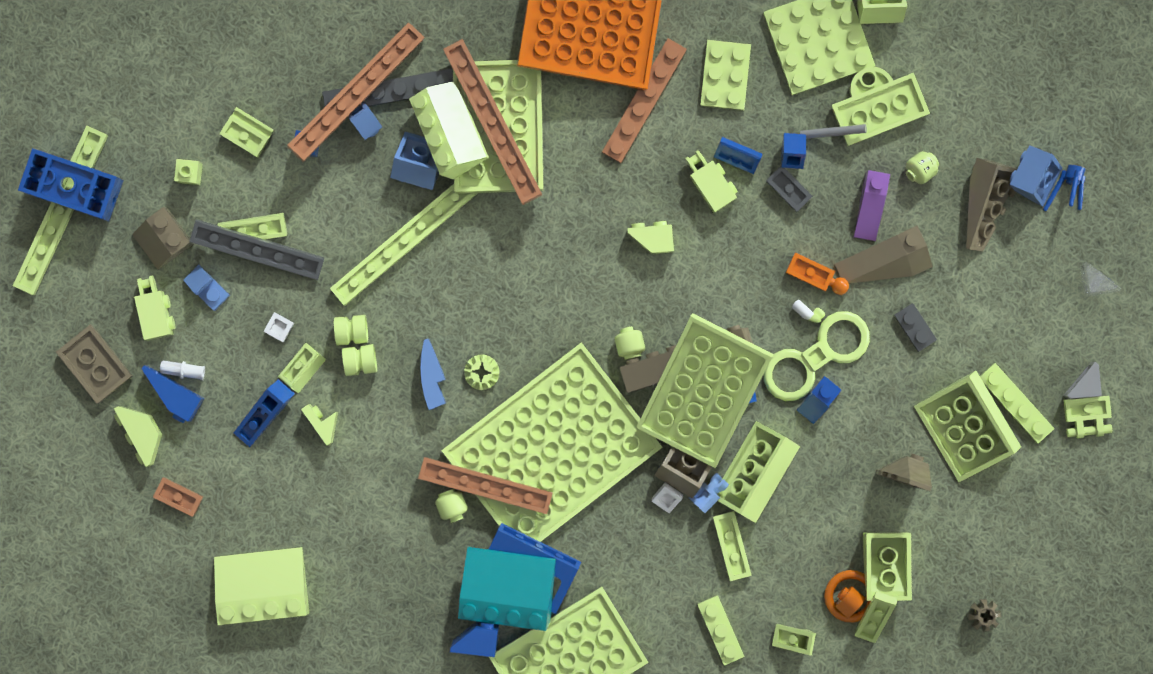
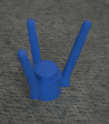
[1043,165,1086,211]

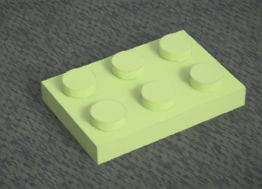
[700,40,751,111]

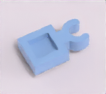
[689,473,729,513]

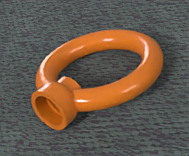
[824,570,871,623]

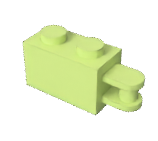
[685,150,738,213]
[134,275,176,341]

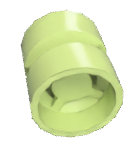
[334,315,368,346]
[342,344,377,376]

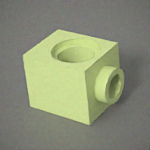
[174,159,203,186]

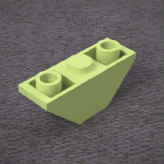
[114,406,162,467]

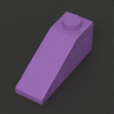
[854,170,890,241]

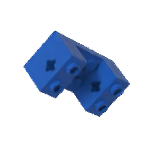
[18,148,124,221]

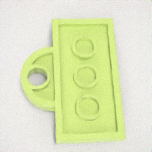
[831,67,930,147]

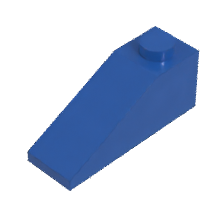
[142,365,204,423]
[234,379,295,447]

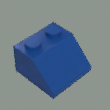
[450,621,499,657]

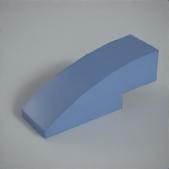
[420,339,446,410]

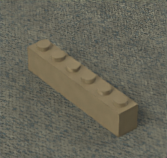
[620,325,753,393]

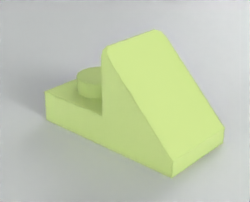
[301,404,338,445]
[772,624,816,655]

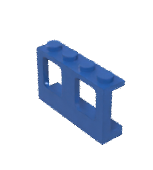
[488,523,581,614]

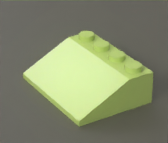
[914,371,1021,482]
[214,547,309,625]

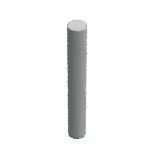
[800,124,867,139]

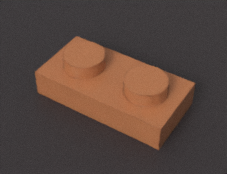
[153,477,204,517]

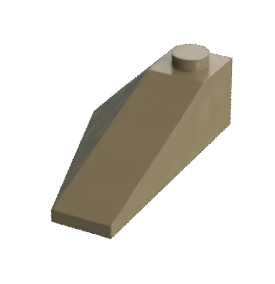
[966,158,1018,252]
[875,453,932,491]

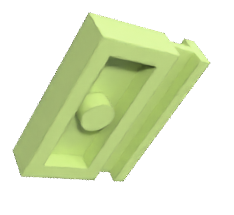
[220,107,274,158]

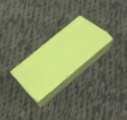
[278,343,326,393]

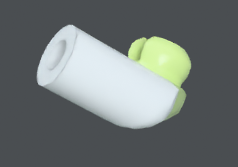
[792,300,825,323]

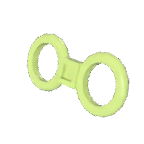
[763,311,870,401]

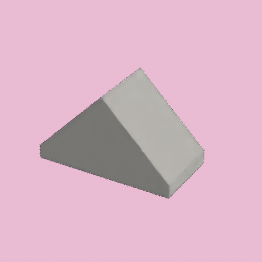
[1063,362,1102,399]

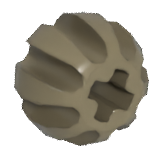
[968,599,1001,632]

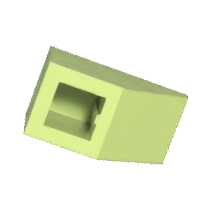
[627,221,674,254]

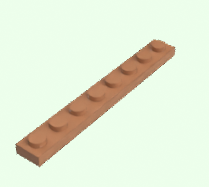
[287,22,425,162]
[443,39,542,205]

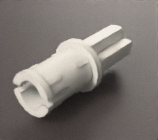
[160,361,205,380]

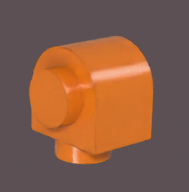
[835,586,866,618]

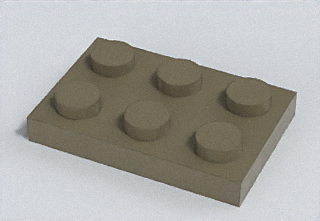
[56,324,133,404]

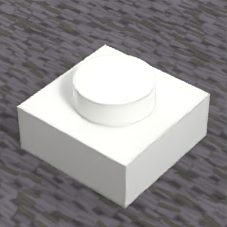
[263,312,295,342]
[652,482,683,513]

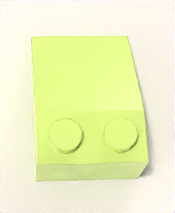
[857,0,907,24]
[863,532,912,601]

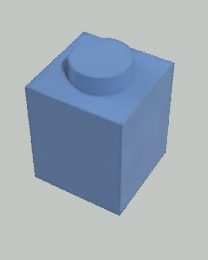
[348,101,382,140]

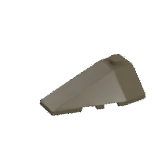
[834,226,933,283]

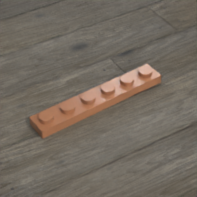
[602,38,687,163]
[418,457,553,514]

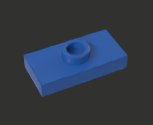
[714,137,763,174]

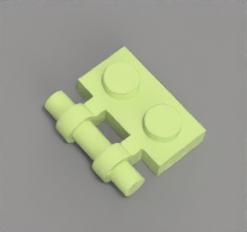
[1064,396,1112,439]

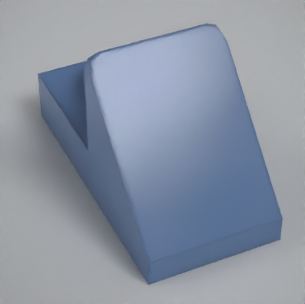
[184,265,230,311]

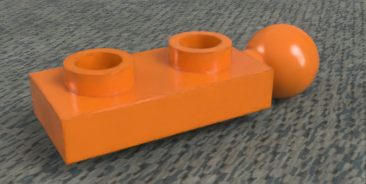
[785,252,849,295]

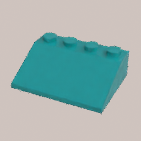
[458,547,556,631]

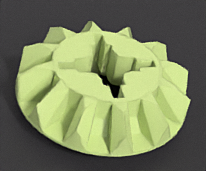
[464,355,499,390]

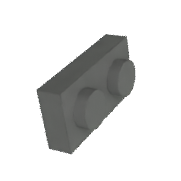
[766,166,813,212]
[894,303,937,352]

